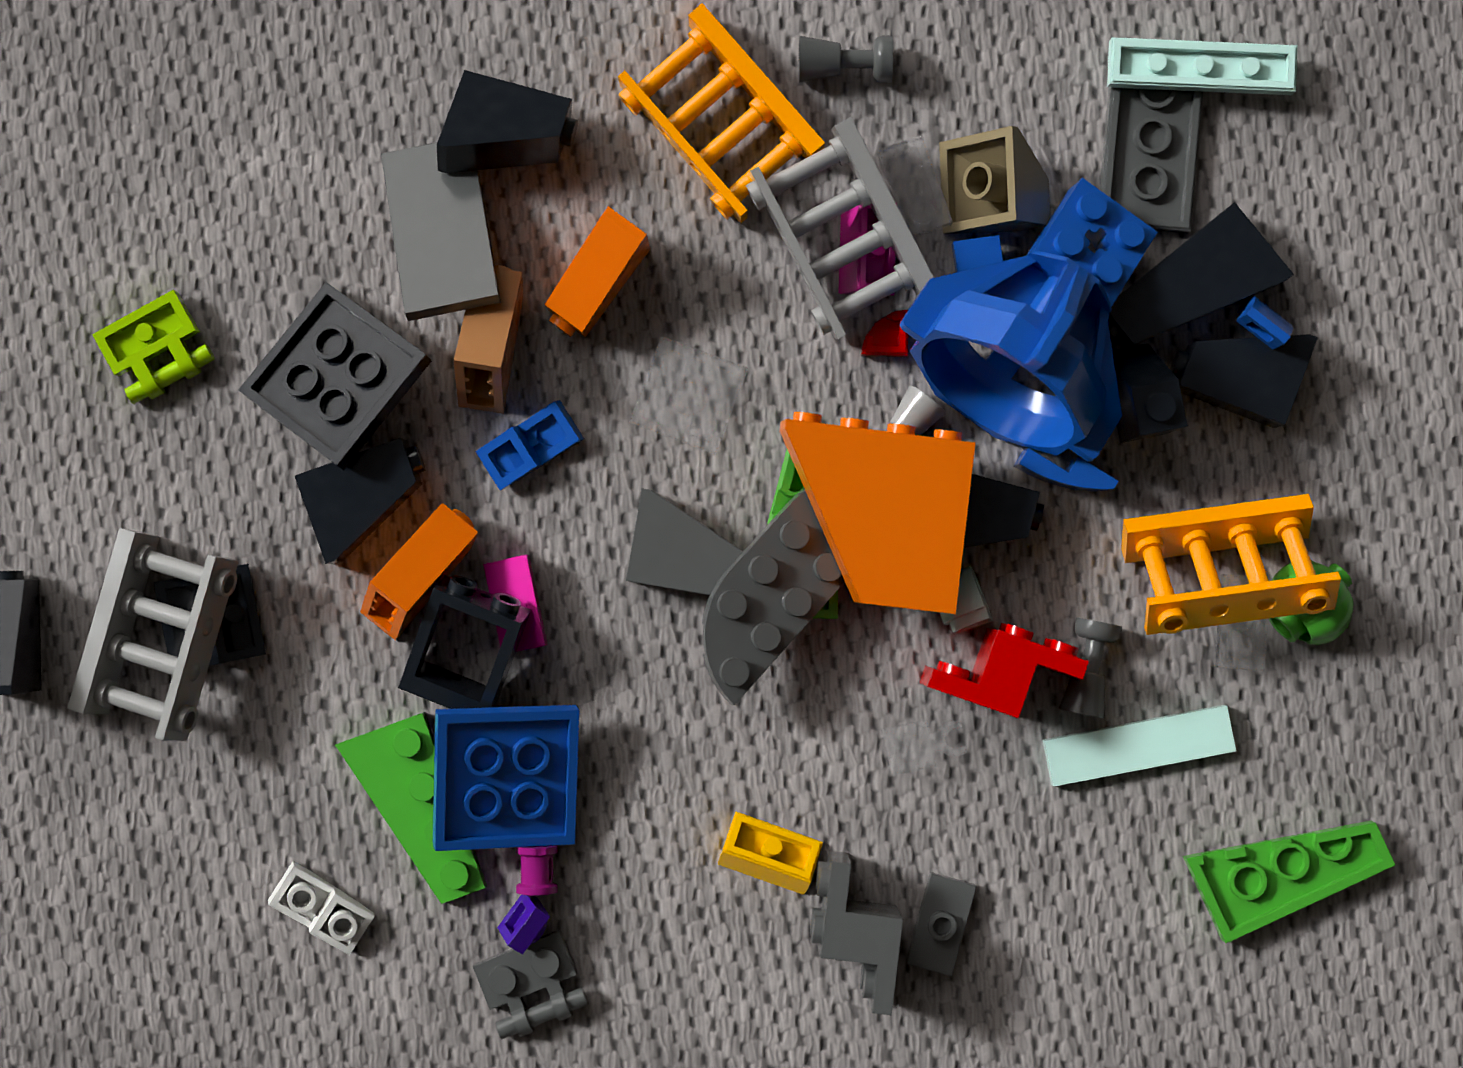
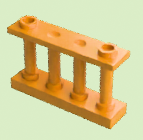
[618,3,825,224]
[1121,494,1341,635]

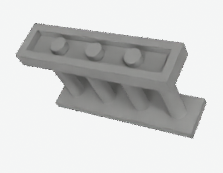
[746,117,934,339]
[67,528,239,741]

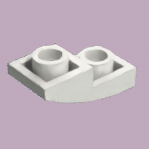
[268,861,375,955]

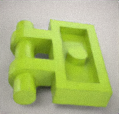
[92,289,215,404]

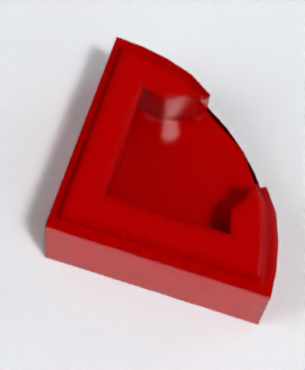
[861,310,908,357]

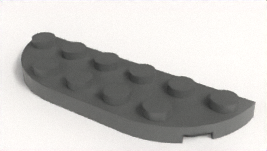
[702,489,845,705]

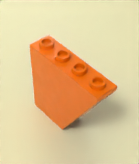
[780,412,976,614]

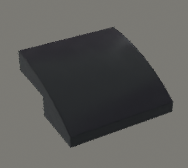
[153,564,266,666]

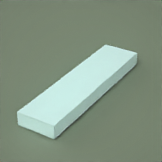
[1107,37,1298,95]
[1043,705,1236,787]

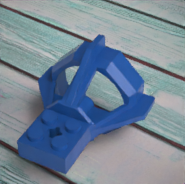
[900,178,1158,461]

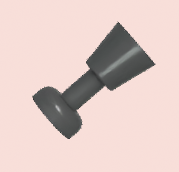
[799,35,893,83]
[1059,618,1122,718]

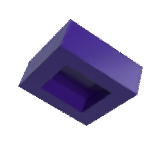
[497,895,550,955]

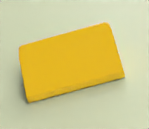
[718,812,823,895]

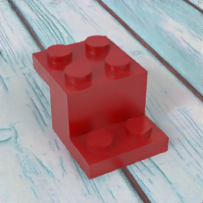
[920,623,1089,718]

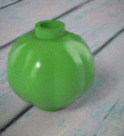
[1268,560,1354,645]

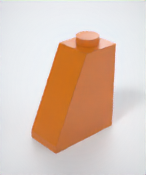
[544,206,650,337]
[360,503,478,641]

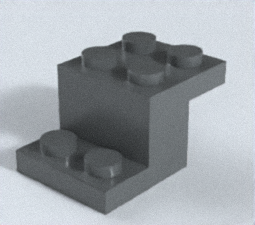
[810,850,903,1016]

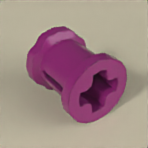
[516,845,558,896]

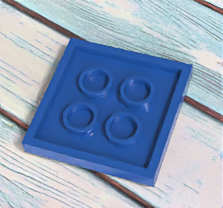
[433,705,580,851]

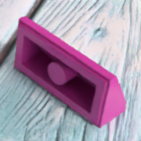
[838,204,897,296]
[483,554,548,652]

